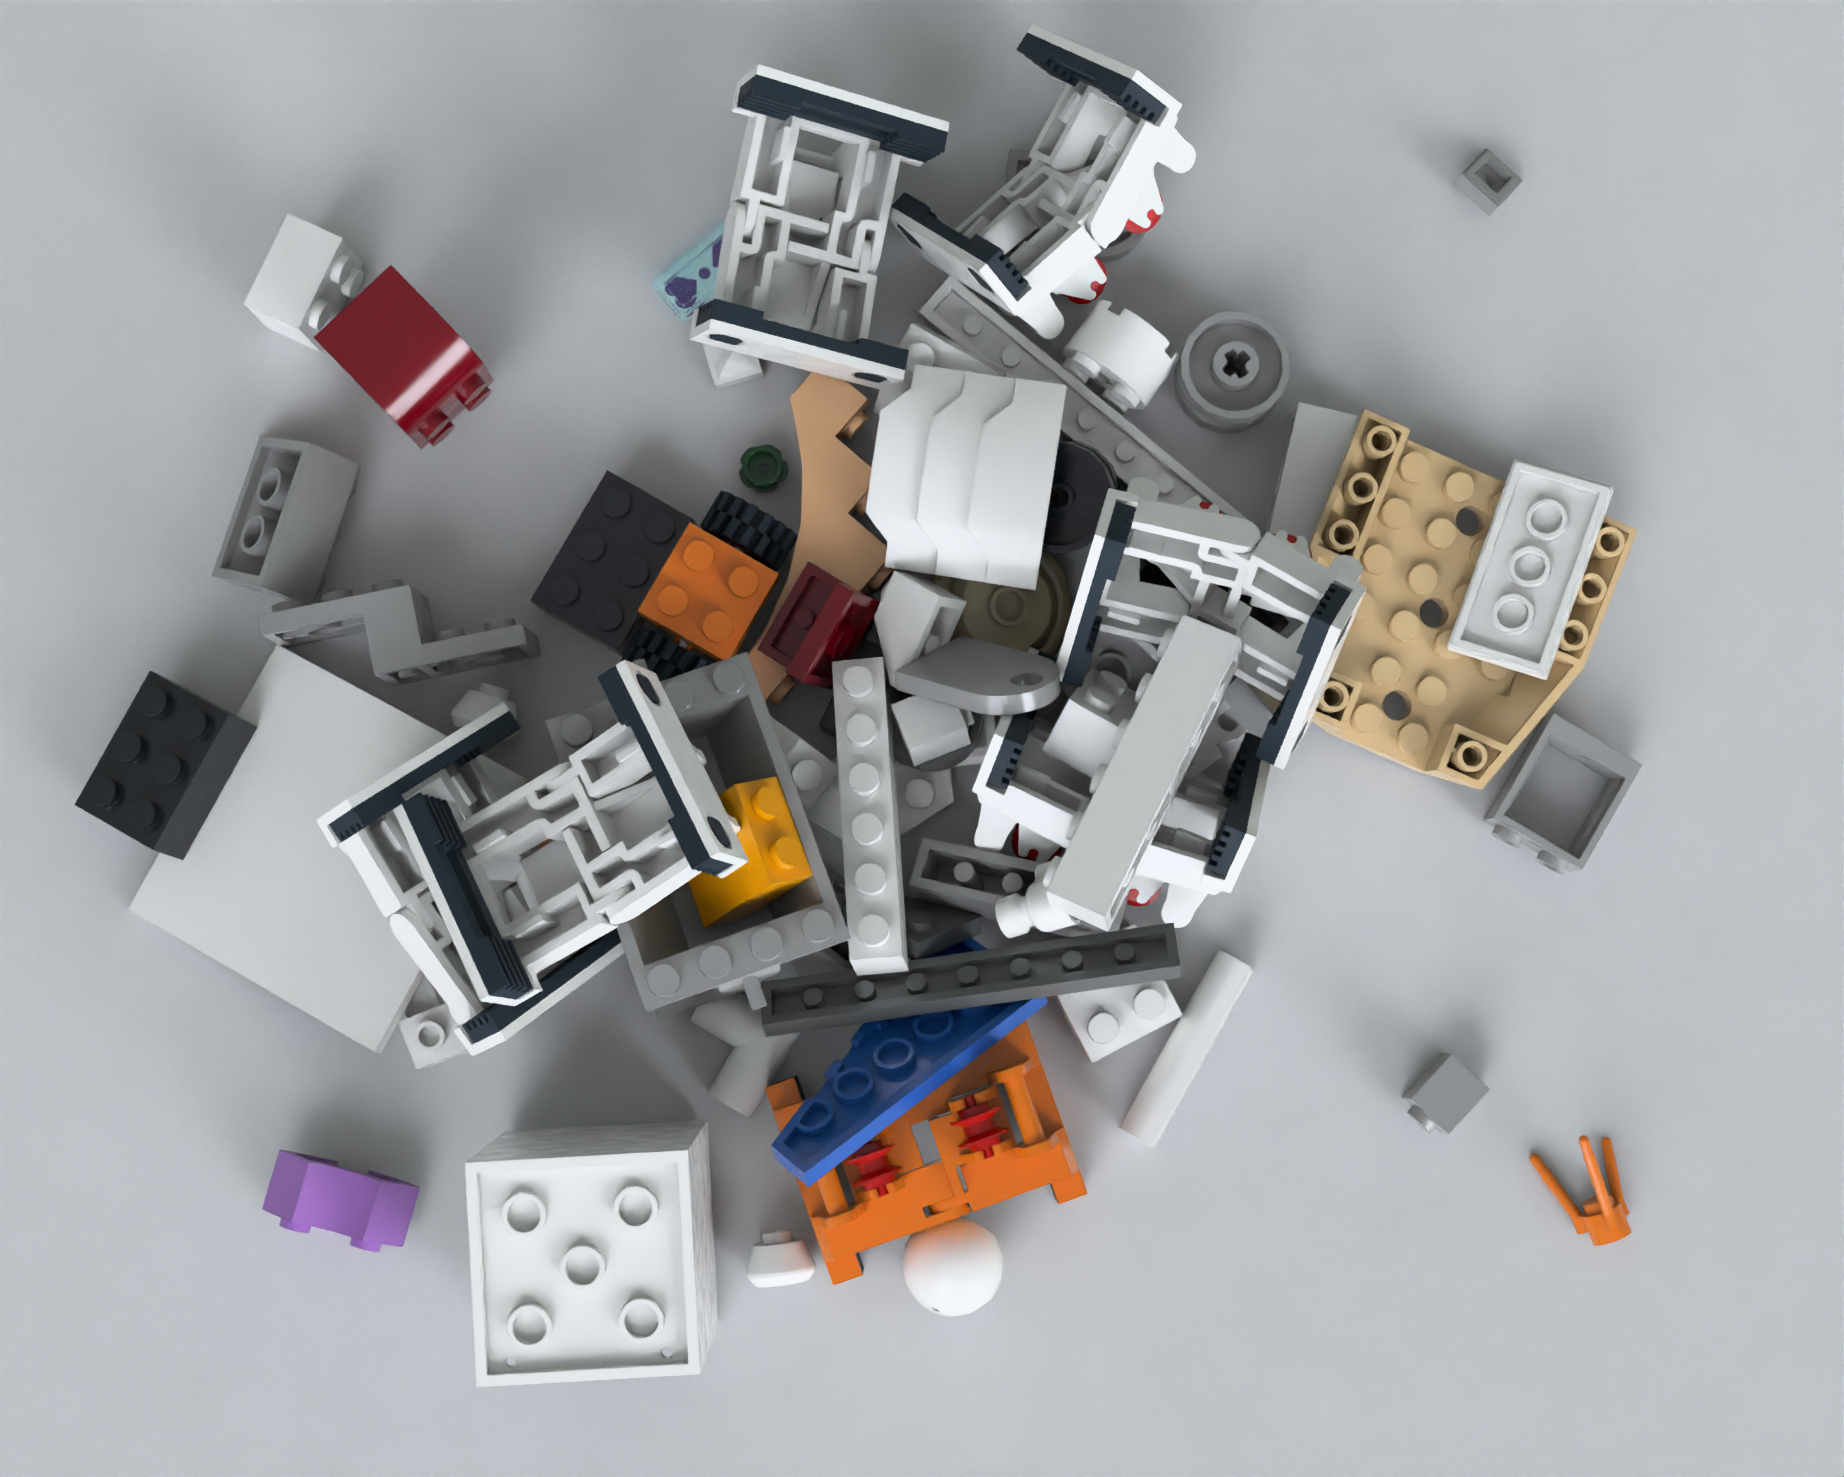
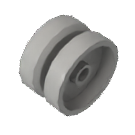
[1174,311,1291,433]

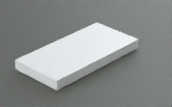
[1447,458,1614,680]

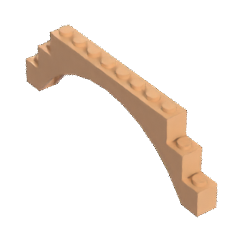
[530,372,895,850]

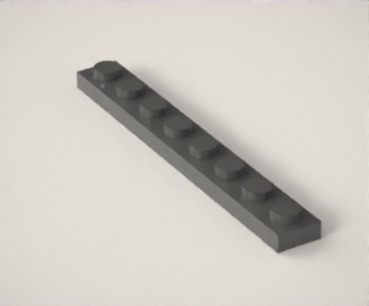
[761,922,1182,1037]

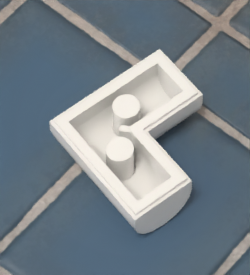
[690,992,801,1117]

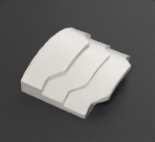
[865,364,1067,590]

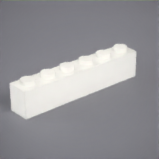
[1043,614,1242,932]
[832,657,909,976]

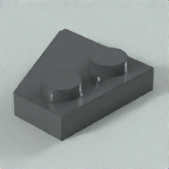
[841,896,983,960]

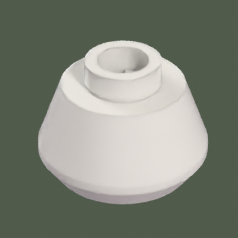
[450,682,518,742]
[746,1229,816,1287]

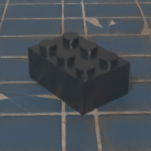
[530,470,698,657]
[74,670,257,860]

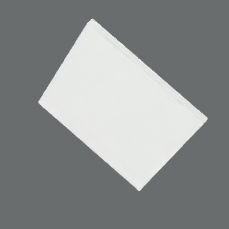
[128,644,530,1053]

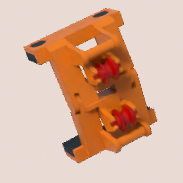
[765,1020,1088,1285]

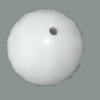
[902,1217,1004,1316]

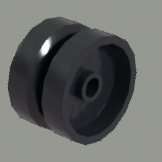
[1042,440,1120,554]

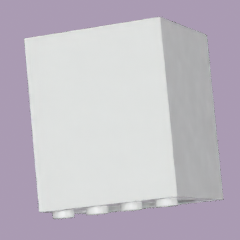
[465,1119,719,1387]

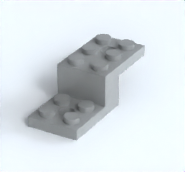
[257,579,541,686]

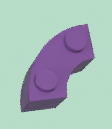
[262,1149,420,1252]

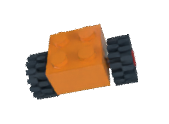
[621,490,798,681]

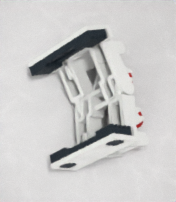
[888,24,1196,339]
[1056,477,1367,770]

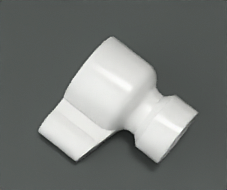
[995,857,1081,938]

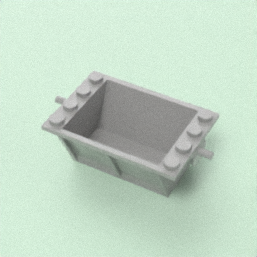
[545,652,851,1012]

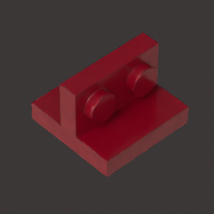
[757,561,880,690]

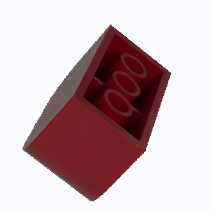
[314,265,494,450]

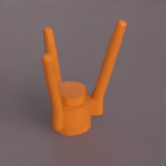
[1529,1135,1632,1246]

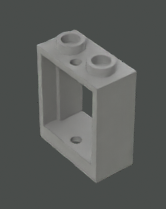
[1483,713,1642,874]

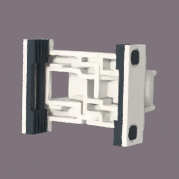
[689,64,950,390]
[972,647,1270,928]
[393,660,749,1006]
[316,702,625,1056]

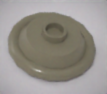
[931,552,1073,657]

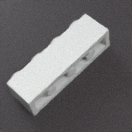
[1264,402,1358,545]

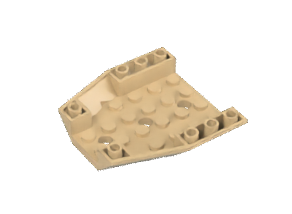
[1302,409,1638,790]

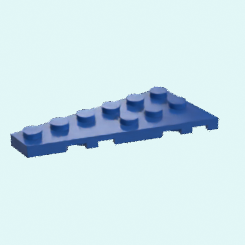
[771,937,1047,1187]

